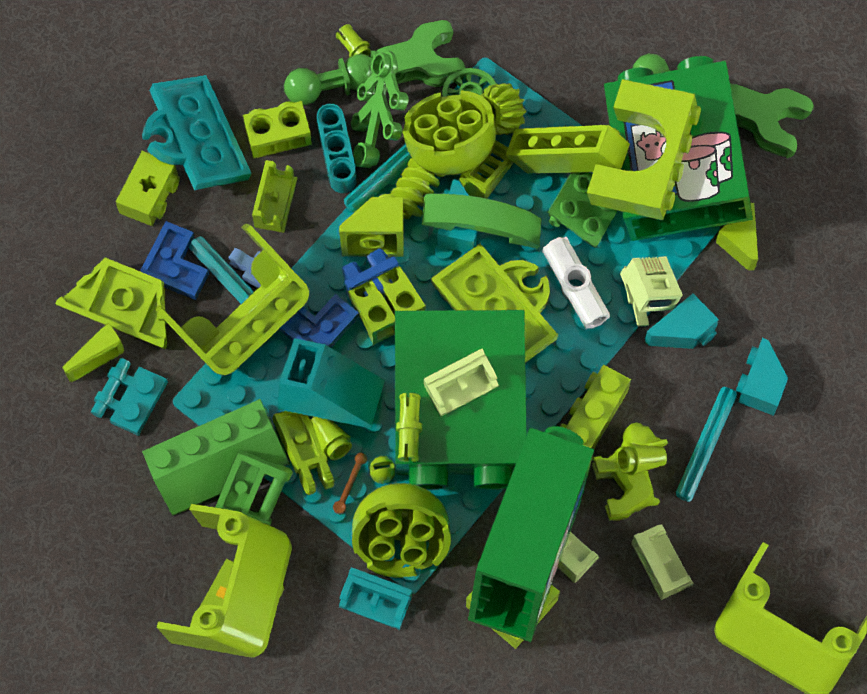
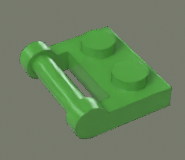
[215,449,293,525]

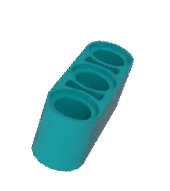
[317,104,356,193]

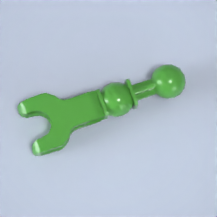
[284,20,466,106]
[632,53,813,158]

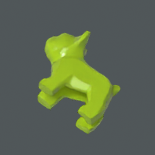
[592,422,668,521]

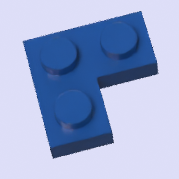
[140,221,209,300]
[278,294,360,348]

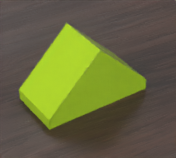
[716,203,758,270]

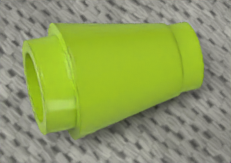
[310,417,352,460]
[616,443,667,475]

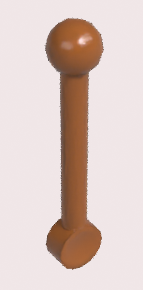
[333,453,367,515]

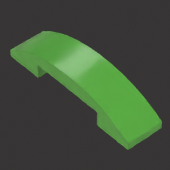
[422,194,541,249]

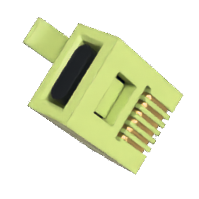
[620,256,683,327]

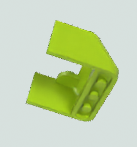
[155,223,309,375]
[157,504,292,657]
[714,542,867,694]

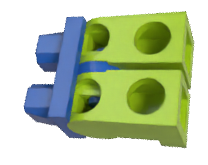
[342,248,426,345]

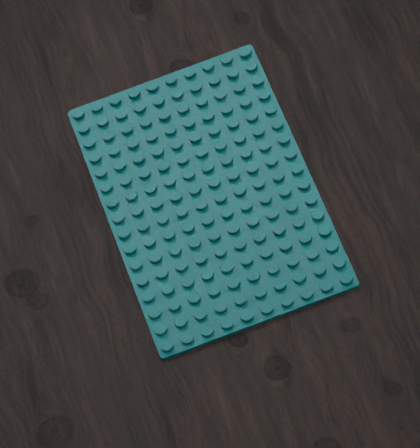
[173,58,720,594]

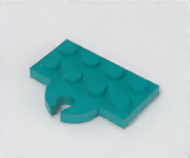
[142,75,252,190]

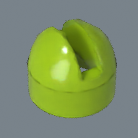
[370,456,395,484]

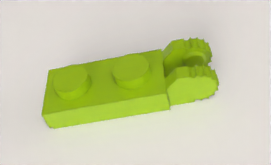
[272,411,334,495]

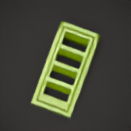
[459,140,514,199]
[62,323,124,382]

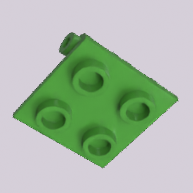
[547,172,618,248]

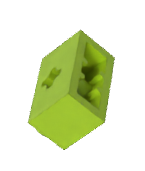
[116,151,180,226]

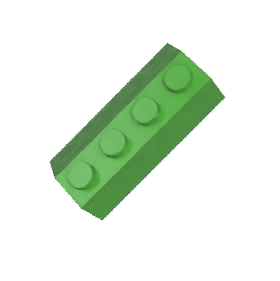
[142,399,290,516]

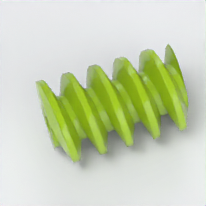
[390,158,445,220]

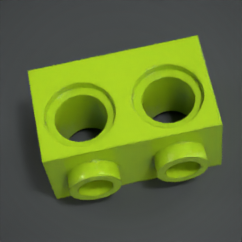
[243,101,312,159]

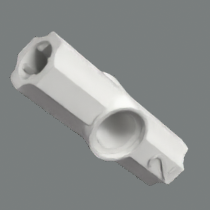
[543,237,610,329]

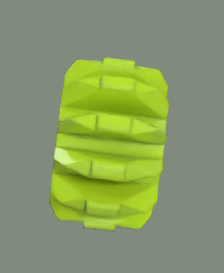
[480,83,527,135]

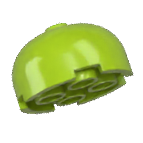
[402,90,496,175]
[352,483,451,578]

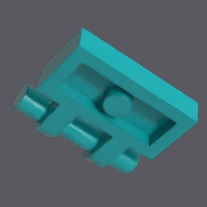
[91,358,168,436]

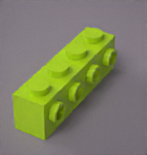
[505,125,630,174]
[560,365,631,449]

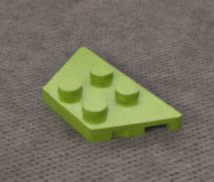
[55,258,167,349]

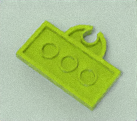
[431,244,558,363]

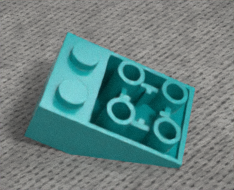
[278,338,385,429]

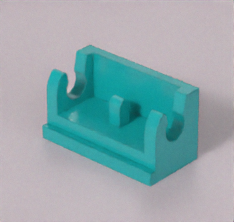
[339,567,412,630]

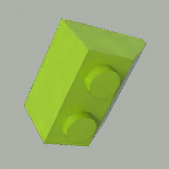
[339,194,404,257]

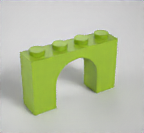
[587,79,701,220]

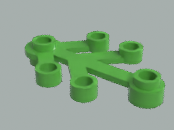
[351,51,408,168]

